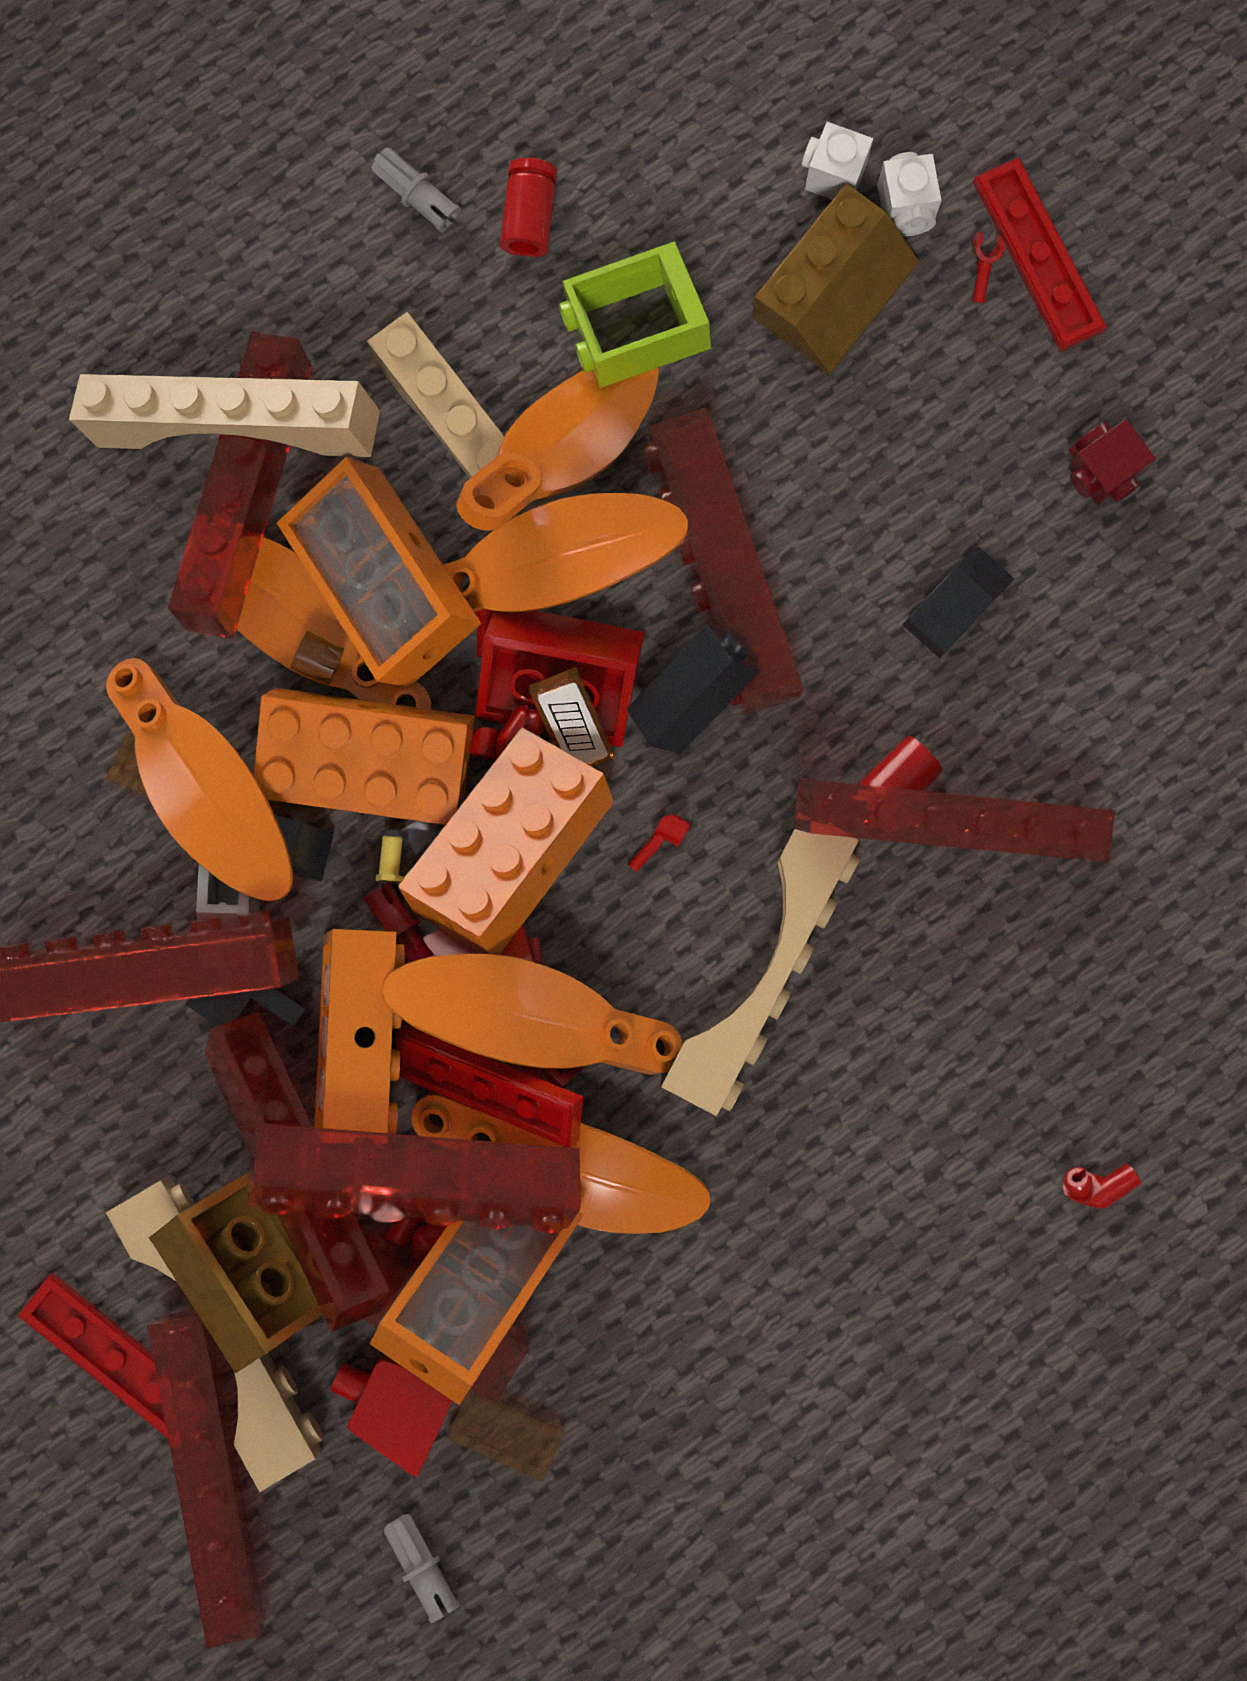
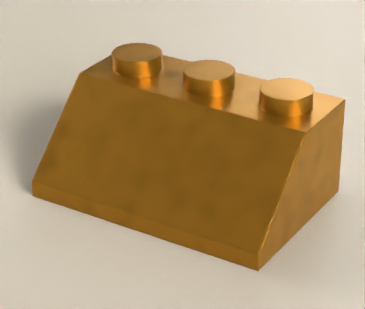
[752,183,919,375]
[149,1168,342,1373]

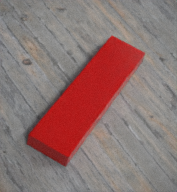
[973,157,1106,352]
[396,1024,583,1149]
[18,1273,213,1447]

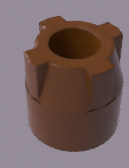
[290,631,344,685]

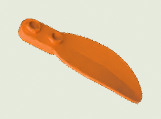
[456,368,659,531]
[443,493,689,612]
[190,528,431,709]
[106,658,293,902]
[382,954,683,1075]
[411,1091,711,1234]

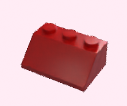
[475,610,645,747]

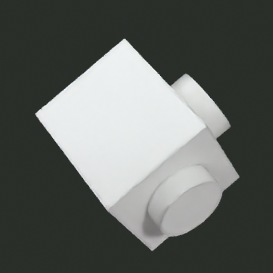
[801,122,873,200]

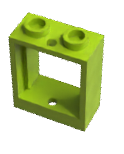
[558,241,711,388]

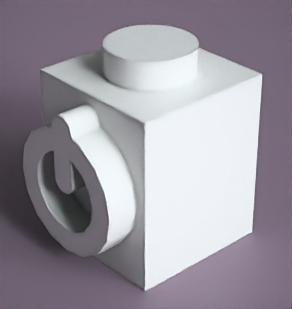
[877,152,941,237]

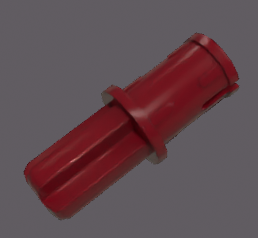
[363,882,434,964]

